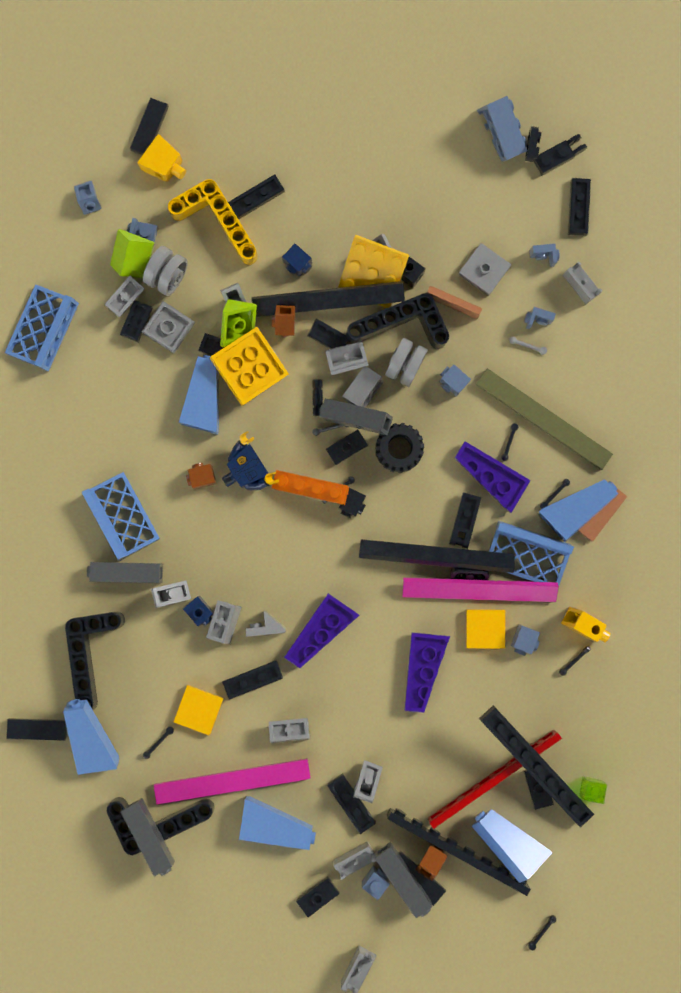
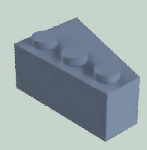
[477,96,527,161]

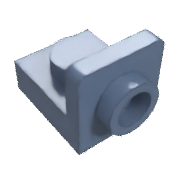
[74,180,101,215]
[127,218,158,244]
[529,244,560,267]
[524,307,556,329]

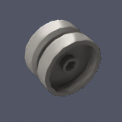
[143,246,188,296]
[385,338,428,387]

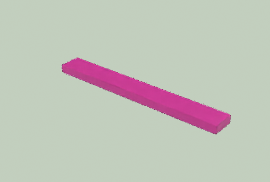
[402,578,559,602]
[154,758,311,805]

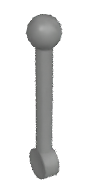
[509,337,547,355]

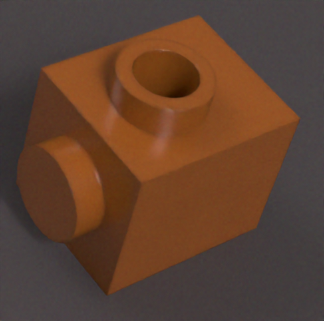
[272,305,295,337]
[186,463,217,489]
[415,845,448,881]

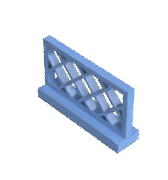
[5,284,79,372]
[82,472,160,561]
[489,521,574,586]

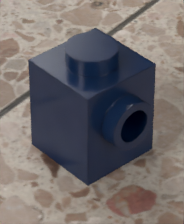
[282,243,312,277]
[183,596,214,626]

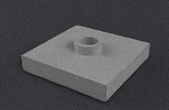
[458,243,511,296]
[142,301,195,354]

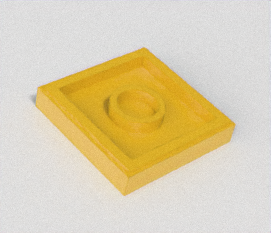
[466,609,505,649]
[174,685,224,736]

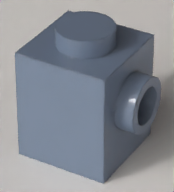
[440,365,471,397]
[511,625,540,656]
[362,866,390,900]

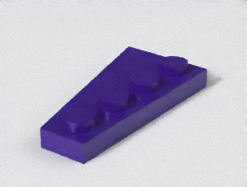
[455,441,531,513]
[284,593,360,668]
[404,632,450,713]

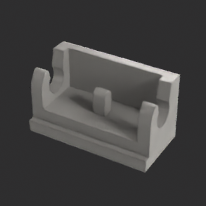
[563,261,602,304]
[105,276,145,317]
[325,341,369,375]
[343,366,384,407]
[206,600,242,644]
[269,718,310,743]
[334,841,376,880]
[341,945,376,993]

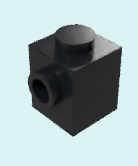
[401,256,426,288]
[339,487,366,519]

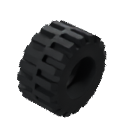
[375,423,424,473]

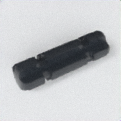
[312,379,323,417]

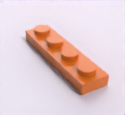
[272,470,349,505]

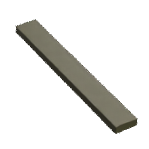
[476,368,613,470]

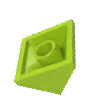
[110,229,155,278]
[220,299,257,347]

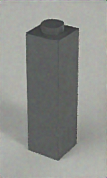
[319,398,393,436]
[87,562,163,583]
[121,798,175,877]
[374,842,432,918]

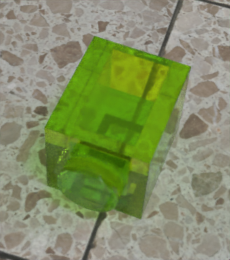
[579,776,607,804]

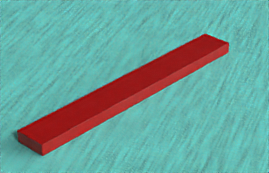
[428,730,562,829]

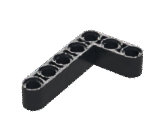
[346,293,449,349]
[65,612,125,710]
[107,797,215,855]

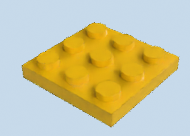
[338,235,409,308]
[210,327,289,406]

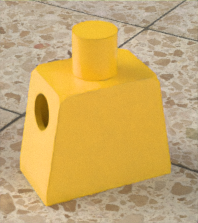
[137,134,186,182]
[561,607,611,643]

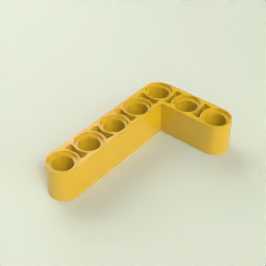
[168,179,257,265]

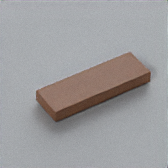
[427,286,482,319]
[578,489,627,542]

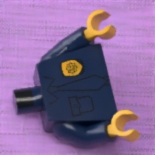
[222,431,279,490]

